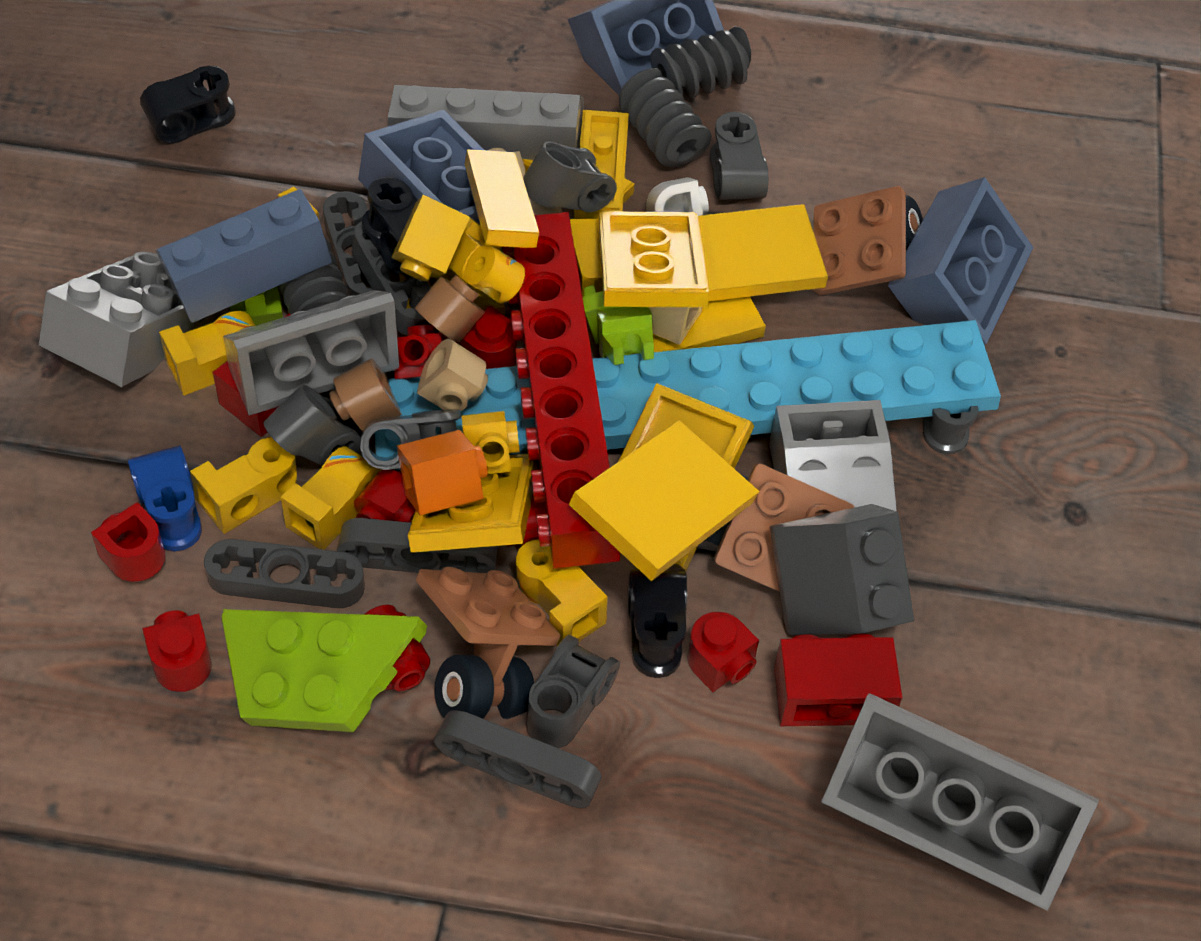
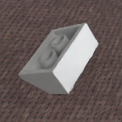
[223,290,399,416]

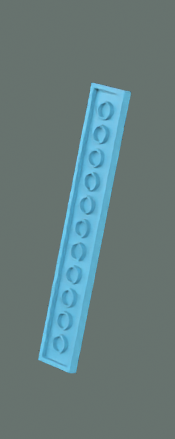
[375,320,1001,471]

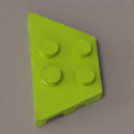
[221,609,428,732]

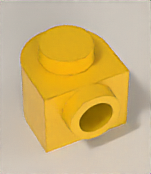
[461,411,520,474]

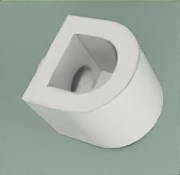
[646,177,709,216]

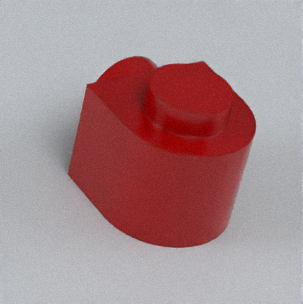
[456,306,517,369]
[394,325,449,379]
[354,469,416,523]
[91,502,165,582]
[142,610,212,692]
[687,612,759,693]

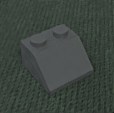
[770,504,914,635]

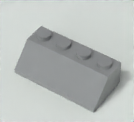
[388,85,584,160]
[821,693,1099,911]

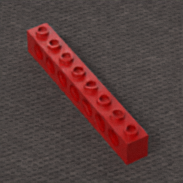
[502,212,620,569]

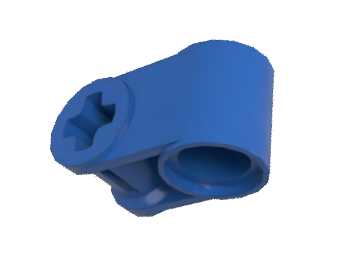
[127,445,202,551]

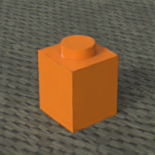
[397,430,488,516]

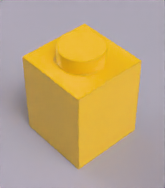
[391,195,470,282]

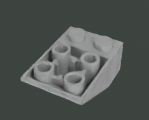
[39,252,199,387]
[769,400,897,511]

